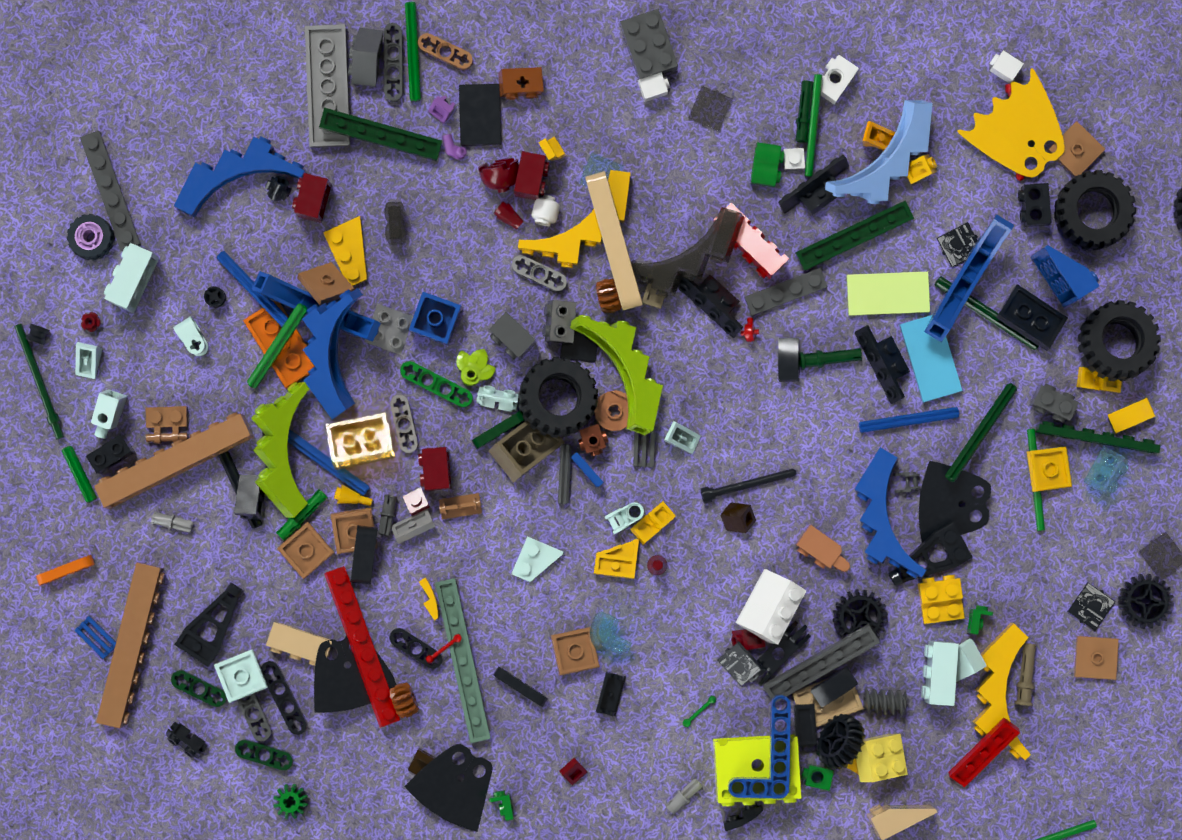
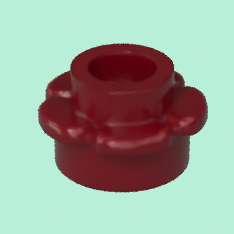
[81,312,101,332]

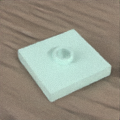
[214,649,268,703]

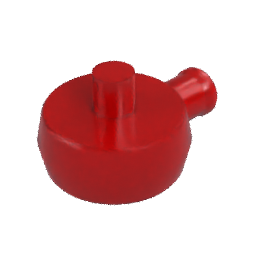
[741,317,759,342]

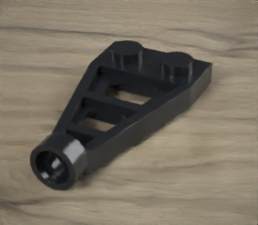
[888,521,973,587]
[174,582,244,667]

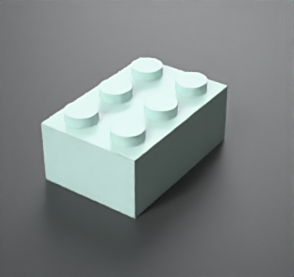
[104,243,159,313]
[921,641,959,706]

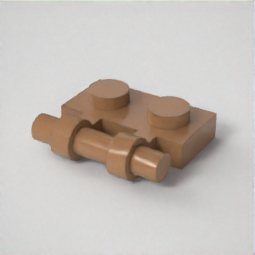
[145,406,188,444]

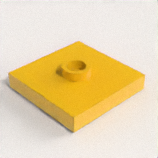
[1027,446,1072,492]

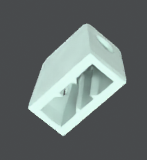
[91,389,128,439]

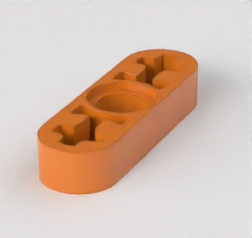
[36,555,95,586]

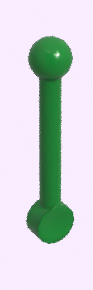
[683,696,716,727]

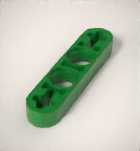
[400,361,473,408]

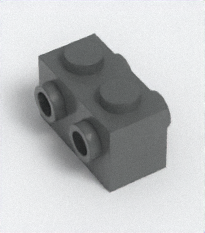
[542,300,577,344]
[1029,384,1079,423]

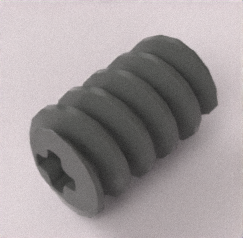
[863,688,907,716]

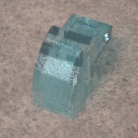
[590,611,632,654]

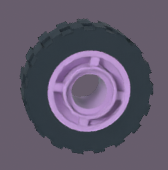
[67,214,115,261]

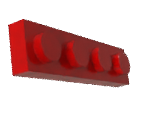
[948,718,1020,787]

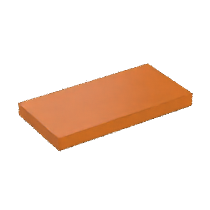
[243,301,315,389]

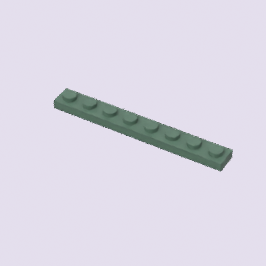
[435,578,491,743]

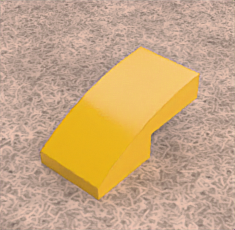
[538,136,566,161]
[1077,367,1122,393]
[1108,398,1155,433]
[630,501,676,545]
[419,577,439,621]

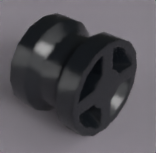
[204,286,226,308]
[25,324,50,345]

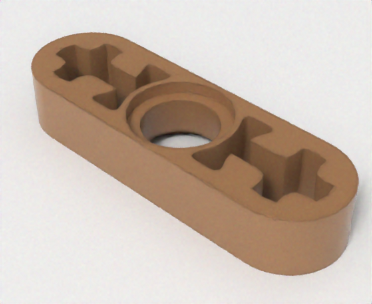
[418,33,473,70]

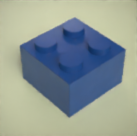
[409,292,462,346]

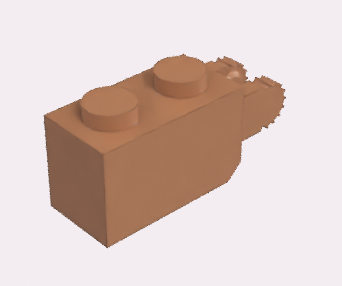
[795,525,850,572]

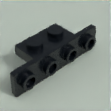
[778,155,849,215]
[674,273,743,338]
[855,325,910,404]

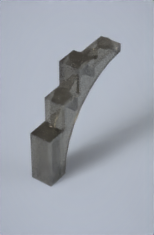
[631,207,744,298]

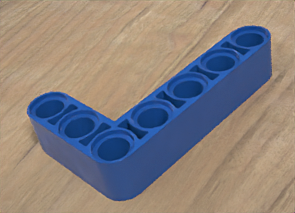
[727,694,791,799]

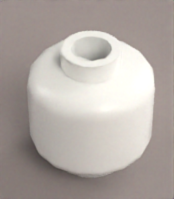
[531,195,560,227]

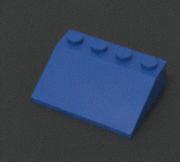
[1031,245,1099,307]

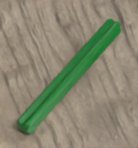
[405,2,421,102]
[247,303,308,389]

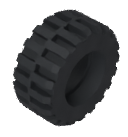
[1054,170,1136,250]
[1078,300,1161,382]
[518,356,598,438]

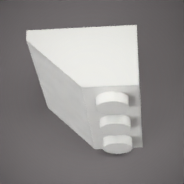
[736,569,806,645]

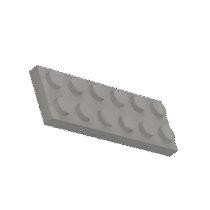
[305,24,351,148]

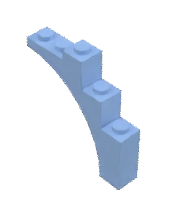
[825,100,933,204]

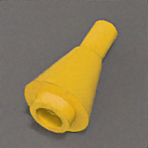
[334,484,372,506]

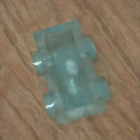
[1084,446,1129,497]

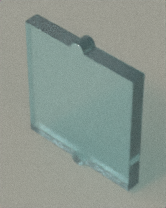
[579,152,624,187]

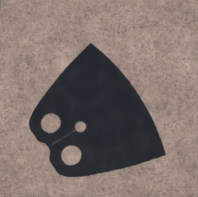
[919,461,991,543]
[314,636,397,713]
[404,744,493,832]

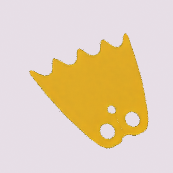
[957,68,1065,178]

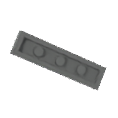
[744,268,828,316]

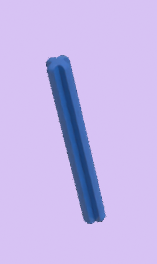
[217,251,288,327]
[859,407,959,433]
[288,429,370,496]

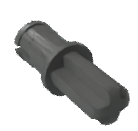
[378,495,397,536]

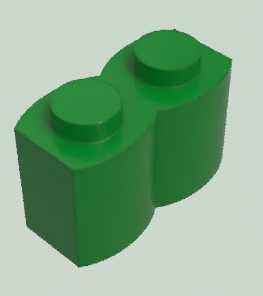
[750,142,784,187]

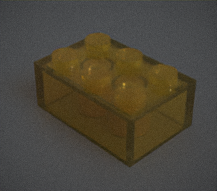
[325,412,396,470]

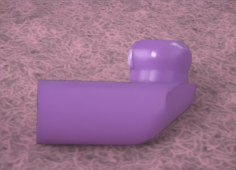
[442,134,467,160]

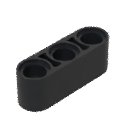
[350,525,378,585]

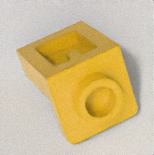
[907,154,937,184]

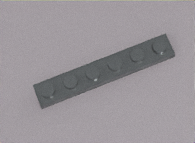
[80,130,141,251]
[763,624,880,703]

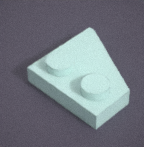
[512,536,563,582]

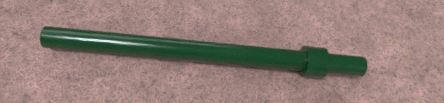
[14,324,64,440]

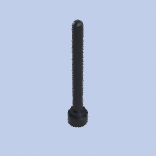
[700,469,797,504]

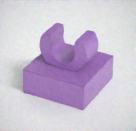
[428,96,455,124]

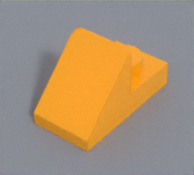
[863,121,895,151]

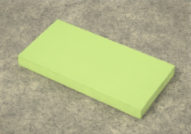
[846,271,930,316]

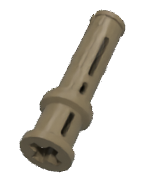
[1014,643,1036,706]

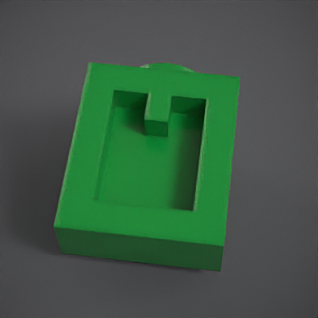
[967,605,993,635]
[489,790,515,821]

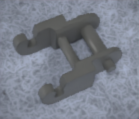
[893,472,921,493]

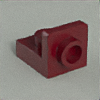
[731,629,766,650]

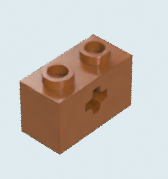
[498,67,544,100]

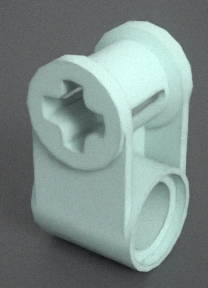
[173,316,208,356]
[605,502,644,534]

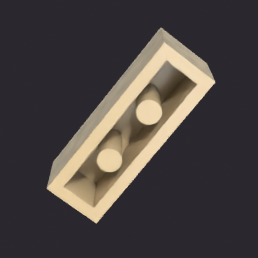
[266,622,332,666]

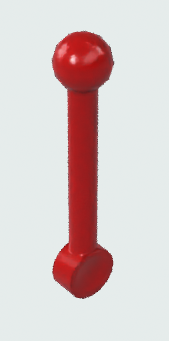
[426,634,462,663]

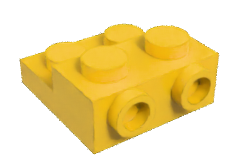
[918,574,965,624]

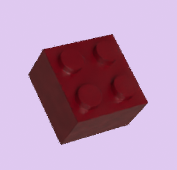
[514,151,550,200]
[292,173,332,223]
[418,447,452,491]

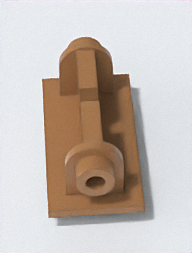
[439,493,482,520]

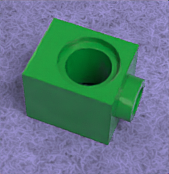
[801,764,834,791]

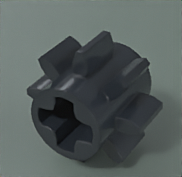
[265,176,292,201]

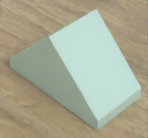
[75,342,102,379]
[664,421,701,454]
[956,638,987,682]

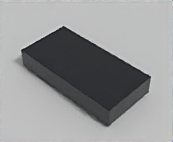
[793,703,817,746]

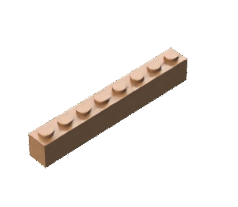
[94,412,254,509]
[96,562,165,729]

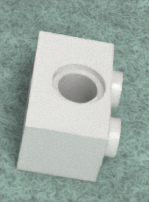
[821,55,859,105]

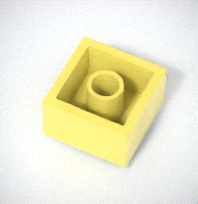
[856,734,908,782]

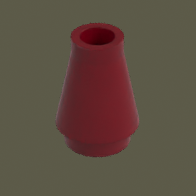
[493,201,524,230]

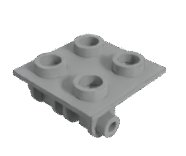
[364,303,413,355]

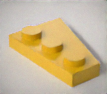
[323,216,367,286]

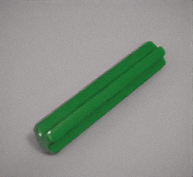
[62,446,97,503]

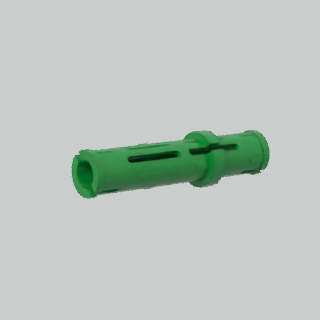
[276,489,328,541]

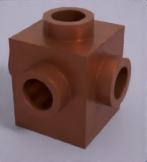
[578,424,609,456]

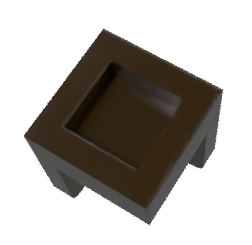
[720,502,756,533]
[408,748,436,775]

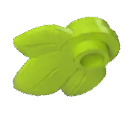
[456,349,496,386]

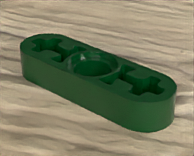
[472,411,525,449]
[171,670,227,707]
[235,739,294,770]

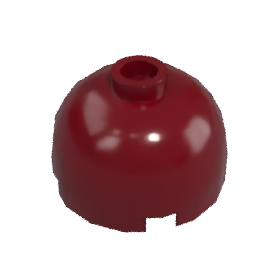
[478,158,519,193]

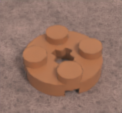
[594,390,628,431]

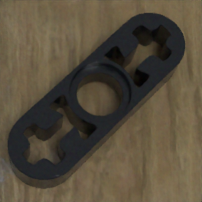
[389,628,443,669]
[493,666,548,707]

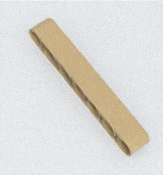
[585,171,643,311]

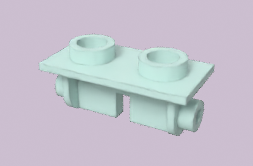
[476,386,518,412]

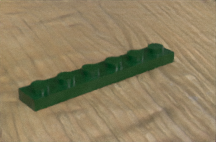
[319,108,442,161]
[795,200,914,271]
[1035,421,1161,454]

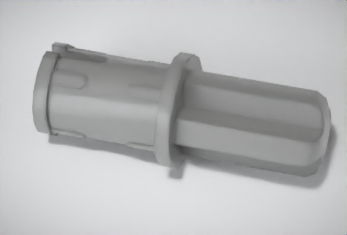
[151,511,193,533]
[665,779,702,814]

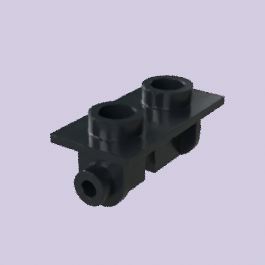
[166,722,208,759]

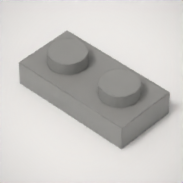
[391,509,435,544]

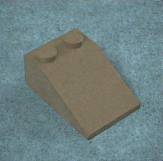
[488,421,565,483]

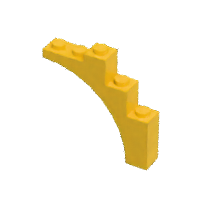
[518,170,631,269]
[972,623,1031,760]

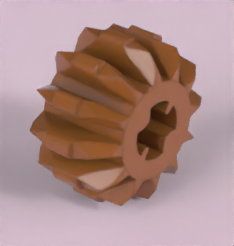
[596,278,622,313]
[390,682,419,719]

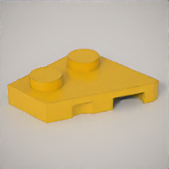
[594,539,639,579]

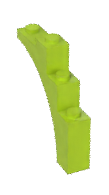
[570,315,663,435]
[251,382,310,518]

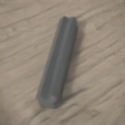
[558,444,572,504]

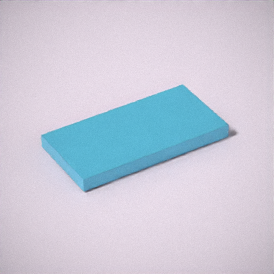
[899,315,963,402]

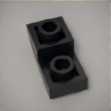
[778,338,800,382]
[811,666,858,708]
[723,802,763,831]

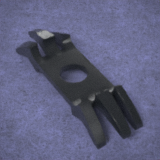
[749,620,811,686]

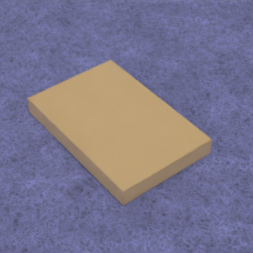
[792,678,864,727]

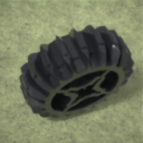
[1118,574,1174,629]
[832,589,888,638]
[815,714,866,770]

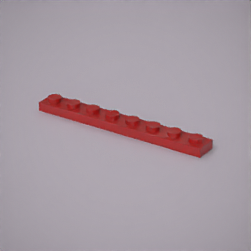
[324,566,400,728]

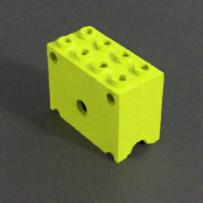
[713,734,801,806]

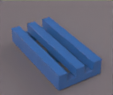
[571,452,604,488]
[74,616,116,659]

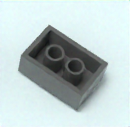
[620,8,678,80]

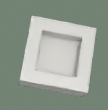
[783,148,805,170]

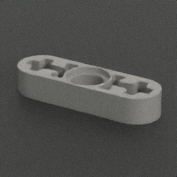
[512,255,567,292]
[390,395,418,453]

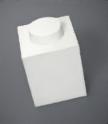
[989,50,1024,84]
[638,72,670,102]

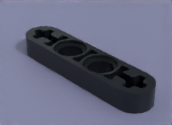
[261,661,307,735]

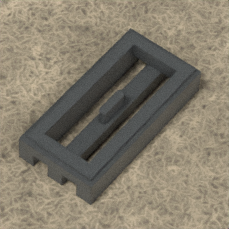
[633,426,655,467]

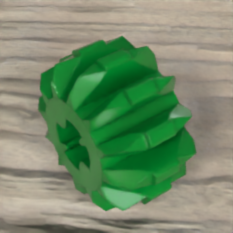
[273,784,308,819]

